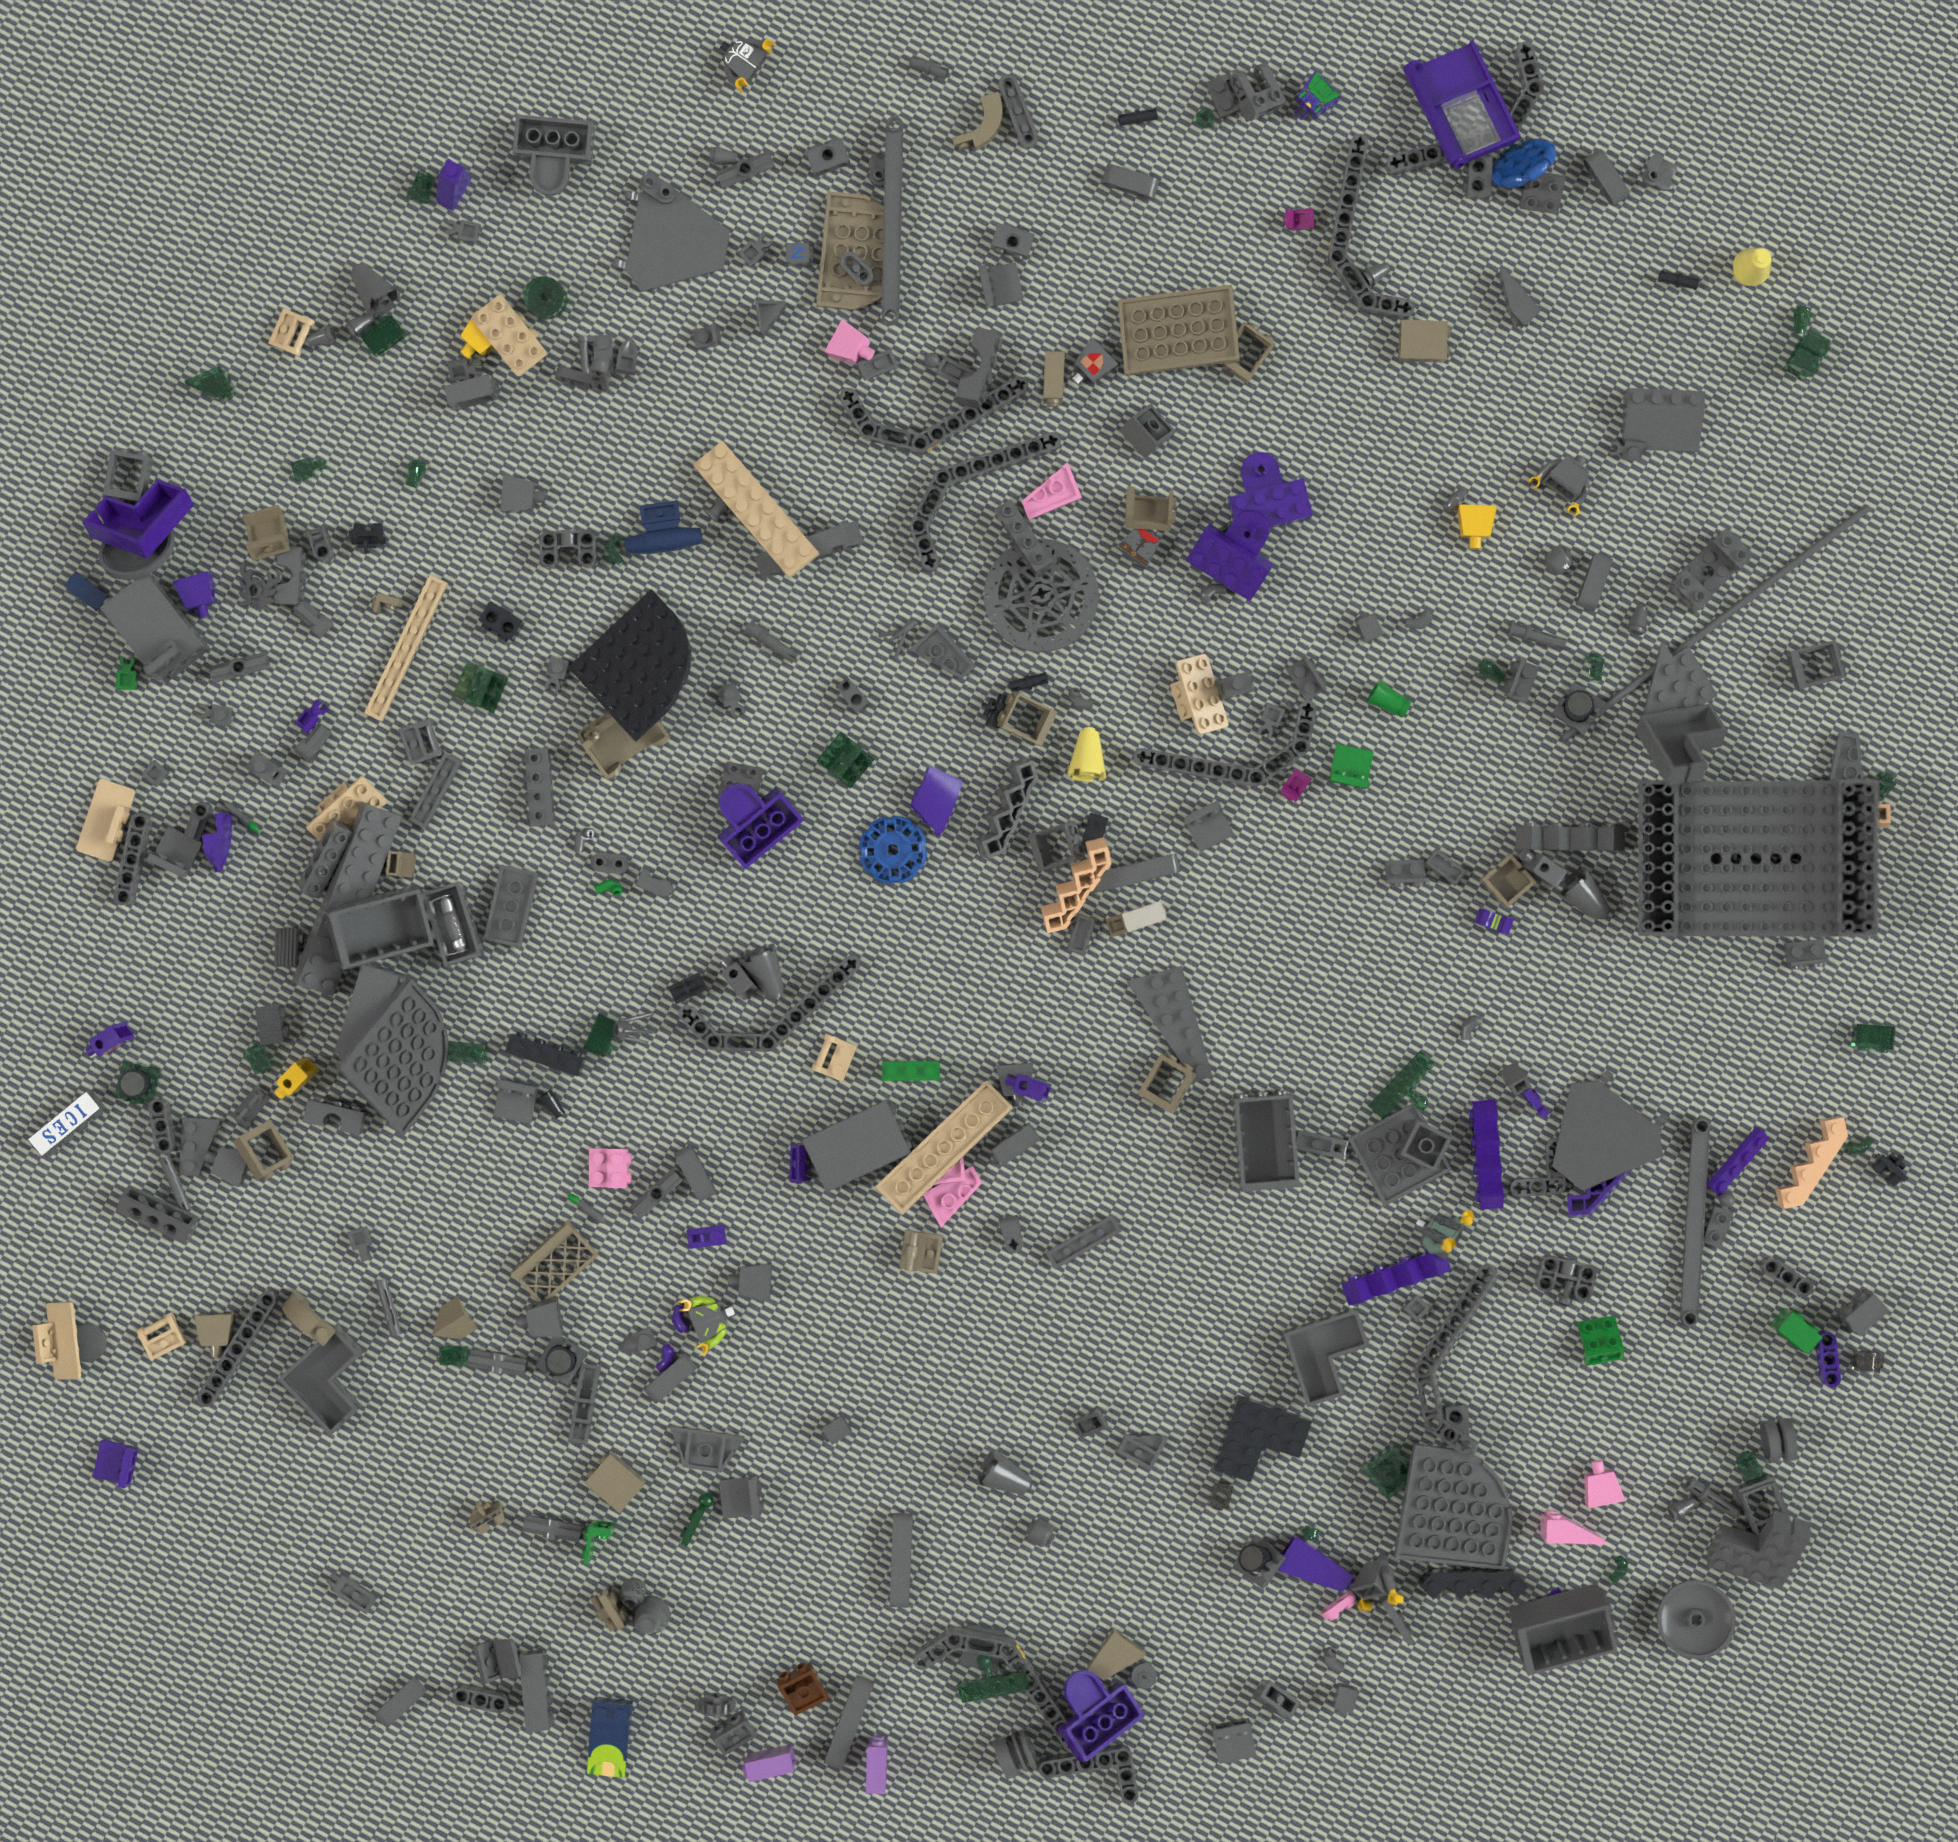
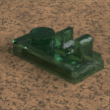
[447,1041,488,1064]

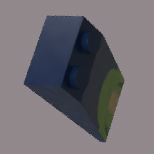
[587,1697,633,1778]

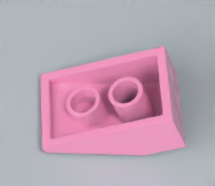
[1541,1510,1605,1545]

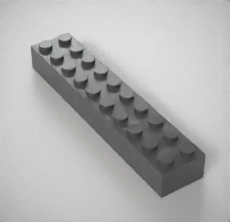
[292,801,402,996]

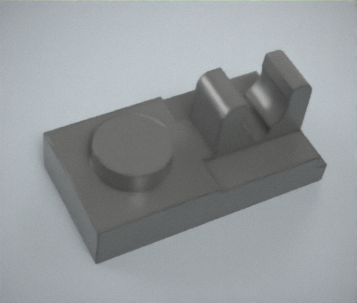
[856,349,899,381]

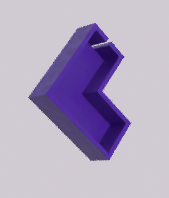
[82,479,194,559]

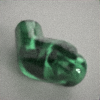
[1608,1555,1628,1584]

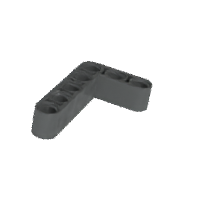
[1038,1744,1138,1804]

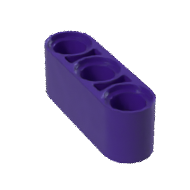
[1815,1330,1841,1388]

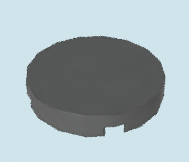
[76,1324,107,1362]

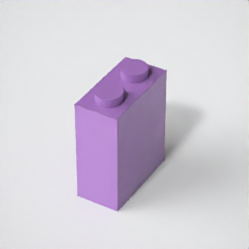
[866,1735,888,1794]
[742,1744,797,1782]

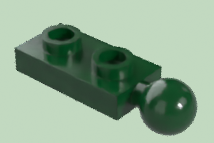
[679,1493,714,1547]

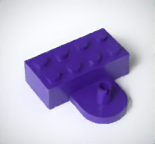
[1227,452,1313,529]
[1185,509,1274,601]
[717,783,804,869]
[1057,1670,1145,1762]

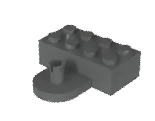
[512,114,595,196]

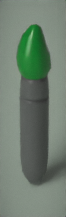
[223,801,259,833]
[567,1193,605,1224]

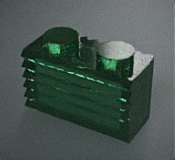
[360,315,407,358]
[583,1013,619,1058]
[1851,1023,1895,1053]

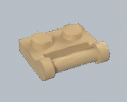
[268,308,315,357]
[811,1033,857,1082]
[136,1312,187,1361]

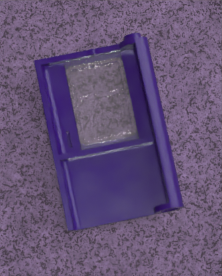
[1403,40,1521,169]

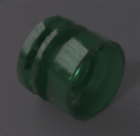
[524,276,568,320]

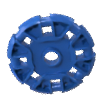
[1492,138,1556,188]
[858,815,928,885]

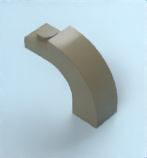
[952,92,1002,151]
[282,1289,336,1346]

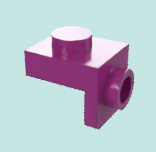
[1283,208,1314,231]
[1280,768,1312,802]

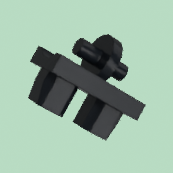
[348,523,387,554]
[981,694,1007,729]
[668,972,708,1004]
[1871,1153,1908,1187]

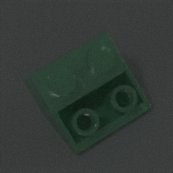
[453,661,508,713]
[817,731,875,789]

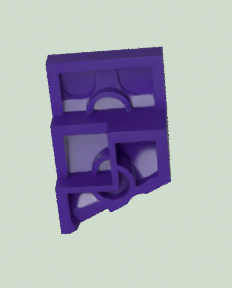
[910,766,963,836]
[202,813,232,872]

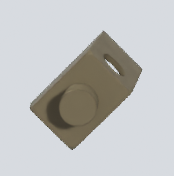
[194,1312,235,1357]

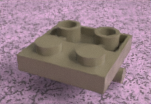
[899,1229,943,1274]
[590,1587,630,1632]

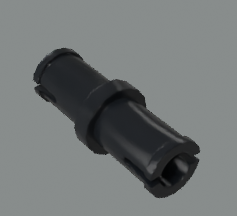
[1118,108,1158,127]
[1658,270,1699,290]
[1008,672,1049,693]

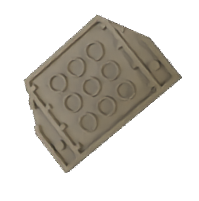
[816,191,902,310]

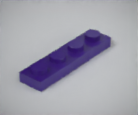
[1706,1126,1770,1196]

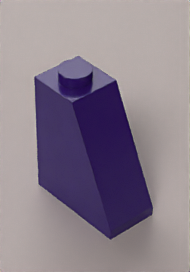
[436,159,472,211]

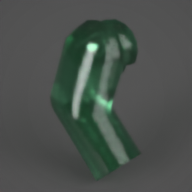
[1845,1135,1875,1155]

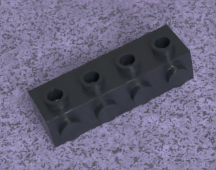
[505,1031,586,1077]

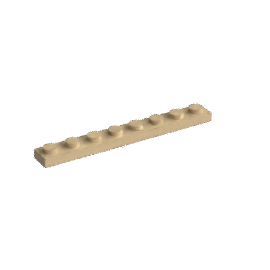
[364,575,448,722]

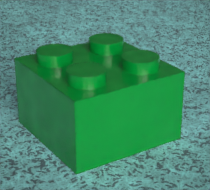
[1769,1308,1822,1355]

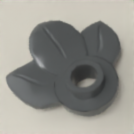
[868,153,903,187]
[1642,154,1677,191]

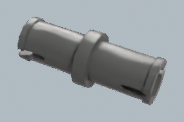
[909,55,949,80]

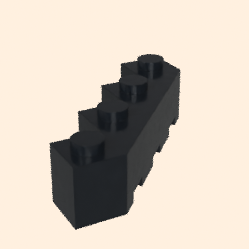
[1417,1568,1529,1600]

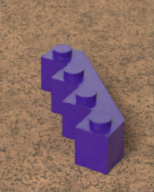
[1468,1100,1504,1210]
[1567,1169,1633,1218]
[1341,1249,1451,1306]

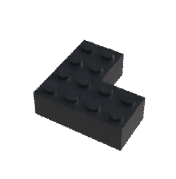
[1213,1394,1312,1483]

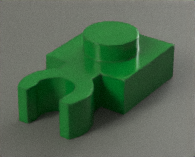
[116,657,138,691]

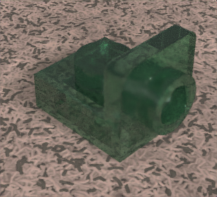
[1583,653,1605,683]
[1876,771,1896,801]
[439,1345,468,1366]

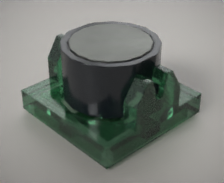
[114,1060,162,1105]

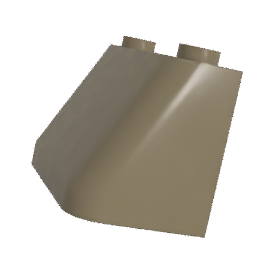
[578,712,671,780]

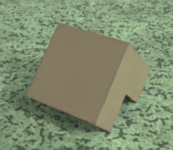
[386,851,416,878]

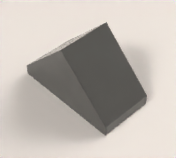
[1073,1407,1109,1438]

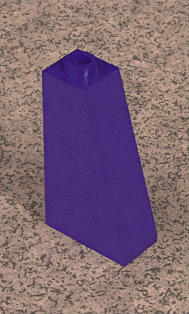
[1277,1534,1354,1592]

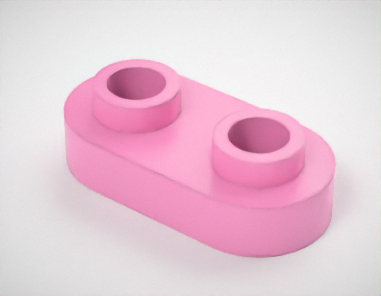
[1321,1591,1356,1621]

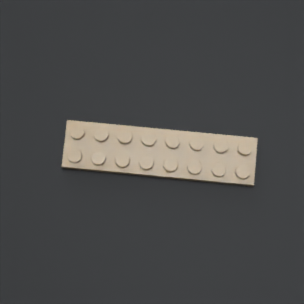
[693,441,819,579]
[875,1080,1013,1215]

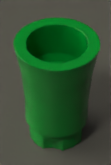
[1366,679,1411,718]

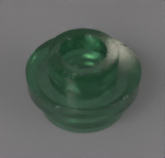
[1196,109,1215,129]
[1301,1525,1320,1542]

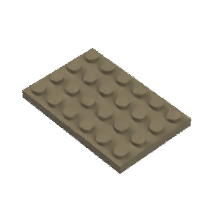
[1118,285,1240,376]

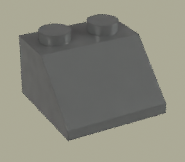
[1119,404,1176,459]

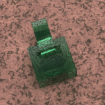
[290,458,327,482]

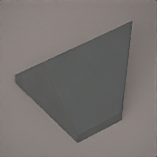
[755,301,787,337]

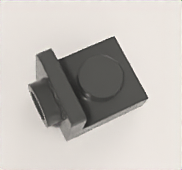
[693,324,721,350]

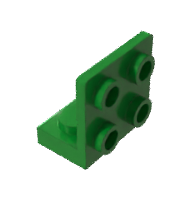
[1328,744,1374,789]
[1577,1316,1624,1366]
[581,1520,616,1565]

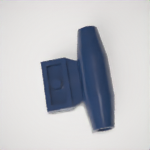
[624,500,703,554]

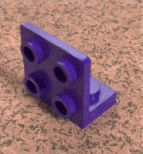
[93,1439,139,1489]

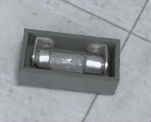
[424,881,485,967]

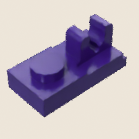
[790,1144,811,1184]
[686,1224,727,1249]

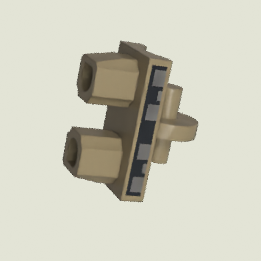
[469,1500,505,1534]

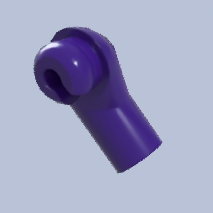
[672,1305,690,1333]
[655,1344,675,1373]

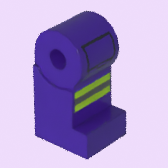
[1474,908,1514,935]

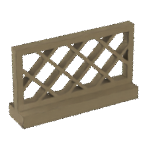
[510,1220,599,1302]

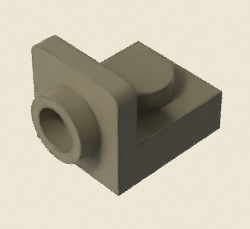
[372,593,404,614]

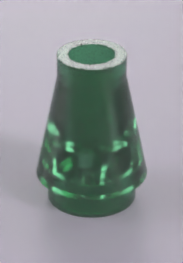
[1793,305,1812,334]
[406,458,427,488]
[1476,657,1506,684]

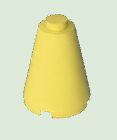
[1733,248,1771,286]
[1067,727,1106,782]

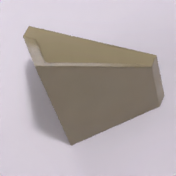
[432,1296,478,1339]

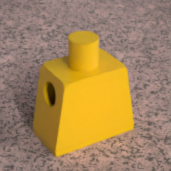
[460,310,494,359]
[1457,505,1496,549]
[274,1057,320,1099]

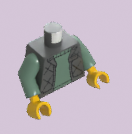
[1414,1210,1475,1260]

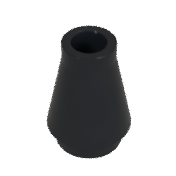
[539,1090,565,1119]

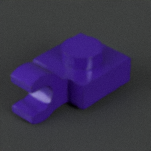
[295,699,328,733]

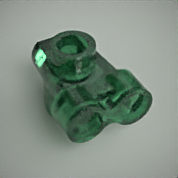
[406,170,433,204]

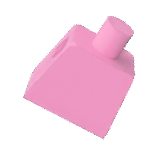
[824,320,874,365]
[1584,1460,1625,1508]

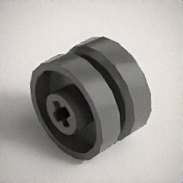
[1760,1418,1798,1464]

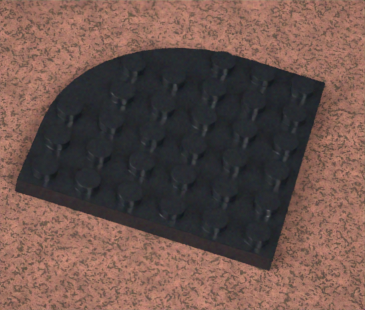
[568,589,692,742]

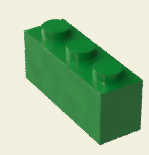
[882,1061,940,1081]

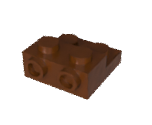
[776,1662,829,1716]

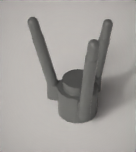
[613,1012,654,1045]

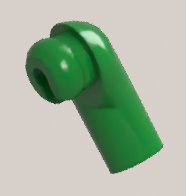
[594,879,623,896]

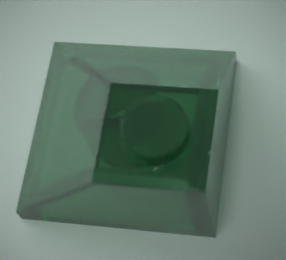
[184,366,237,401]

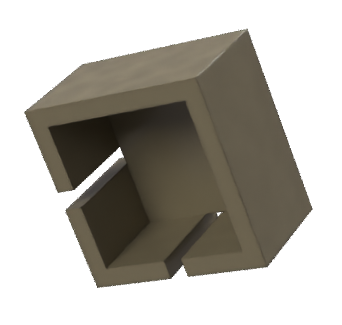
[1479,853,1536,908]

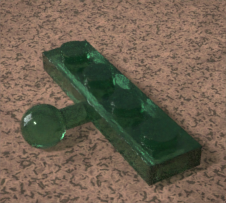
[1368,1050,1435,1120]
[956,1655,1030,1703]

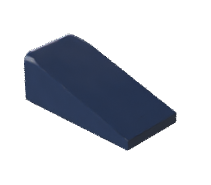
[64,571,108,612]

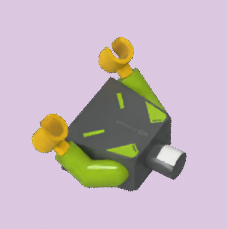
[678,1296,736,1356]

